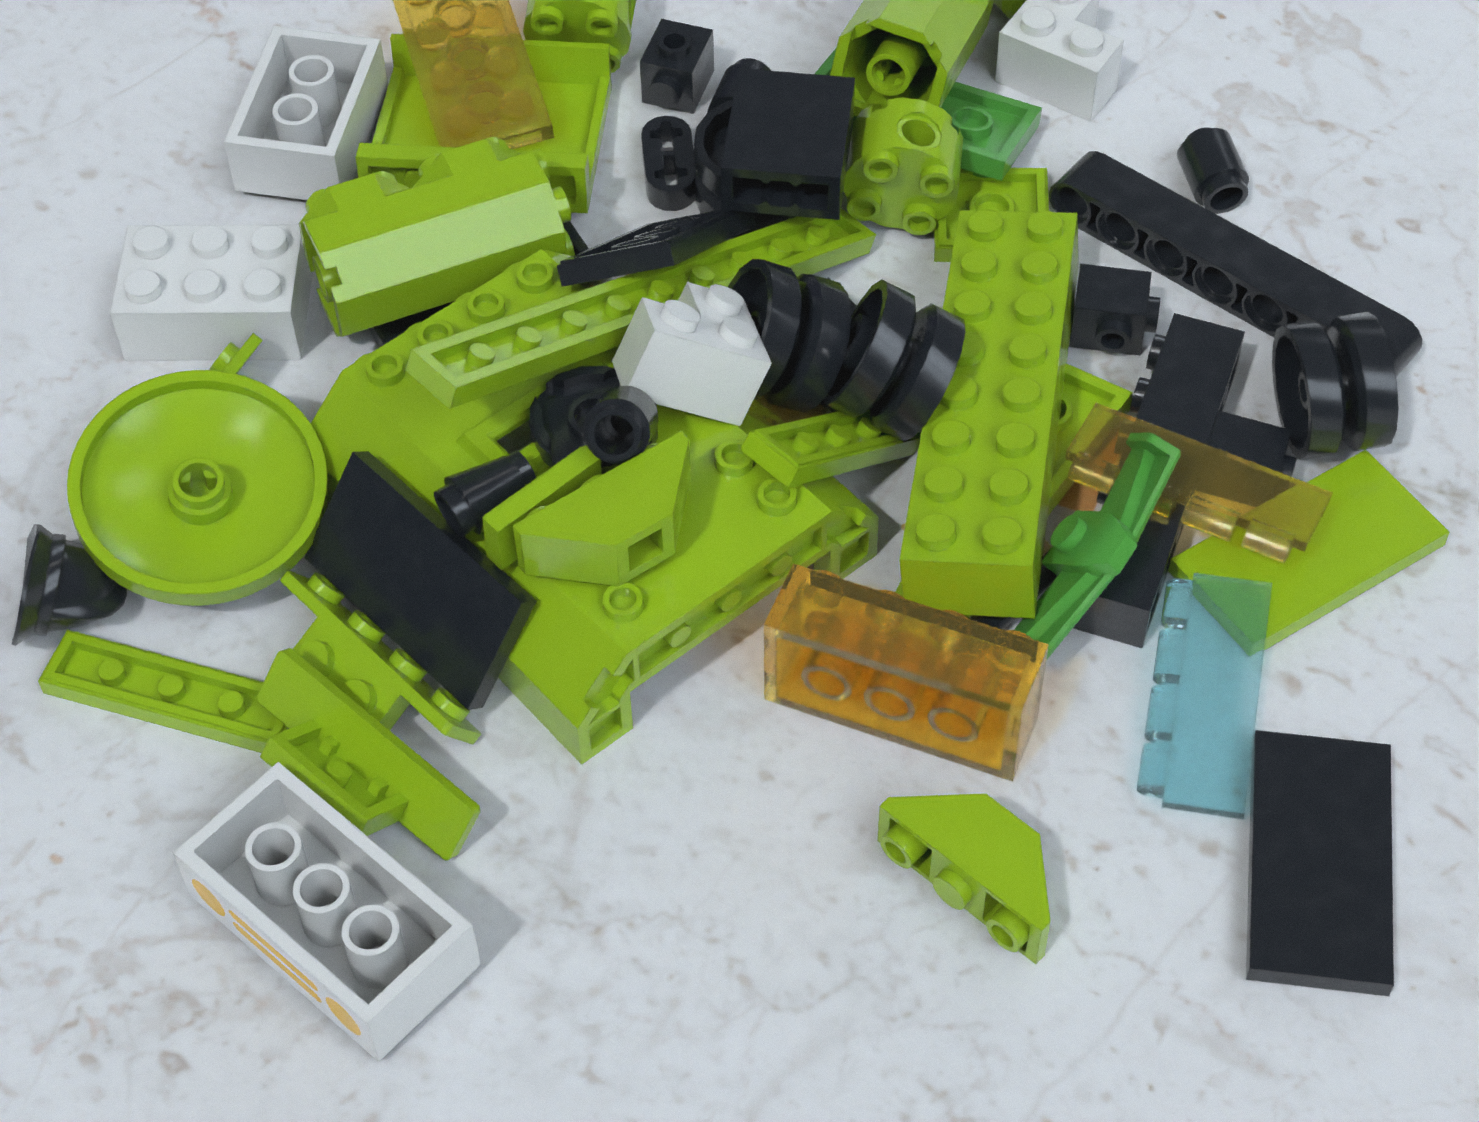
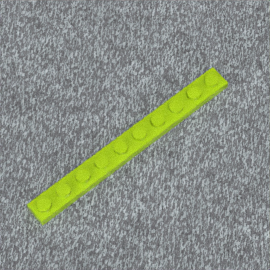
[406,208,877,409]

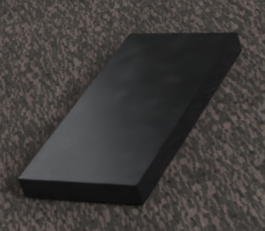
[557,209,756,287]
[304,451,537,710]
[1246,730,1394,996]

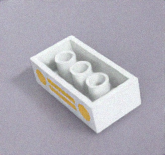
[173,762,481,1062]

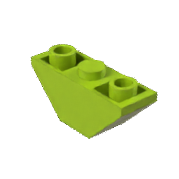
[513,431,691,586]
[877,793,1051,964]

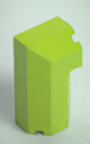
[830,0,994,117]

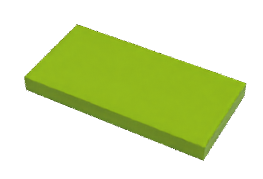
[1168,450,1450,659]

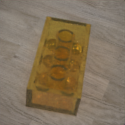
[764,563,1049,782]

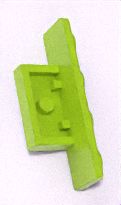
[280,570,481,745]
[257,648,481,860]

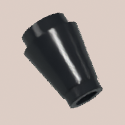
[434,450,536,537]

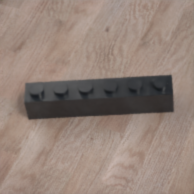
[1073,313,1245,648]

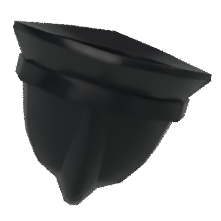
[11,524,127,646]

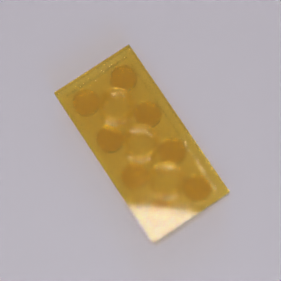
[392,0,554,149]

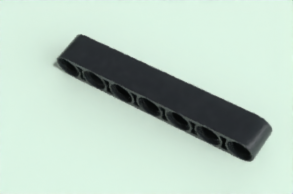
[1049,151,1422,377]

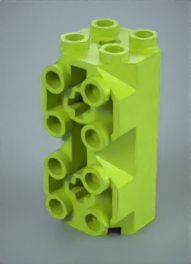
[299,137,575,337]

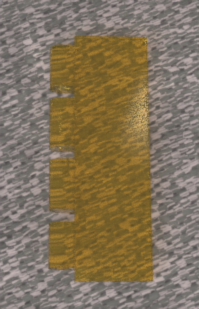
[1065,403,1333,564]

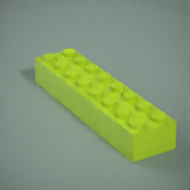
[899,210,1079,619]

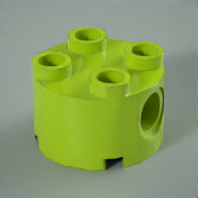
[523,0,636,73]
[844,97,963,235]

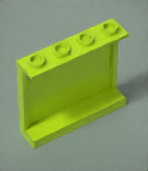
[355,34,612,213]

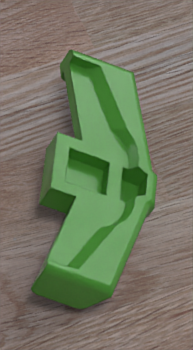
[992,432,1181,664]

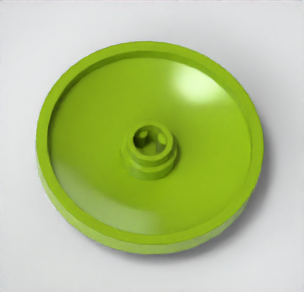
[67,370,328,606]

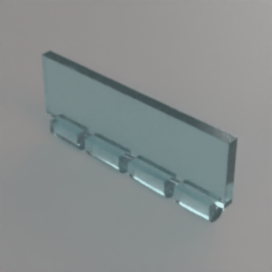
[1137,573,1272,819]

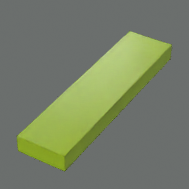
[740,410,921,488]
[38,629,289,753]

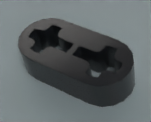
[641,116,696,211]

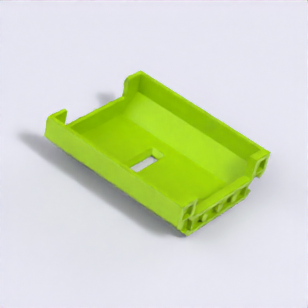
[311,249,879,765]

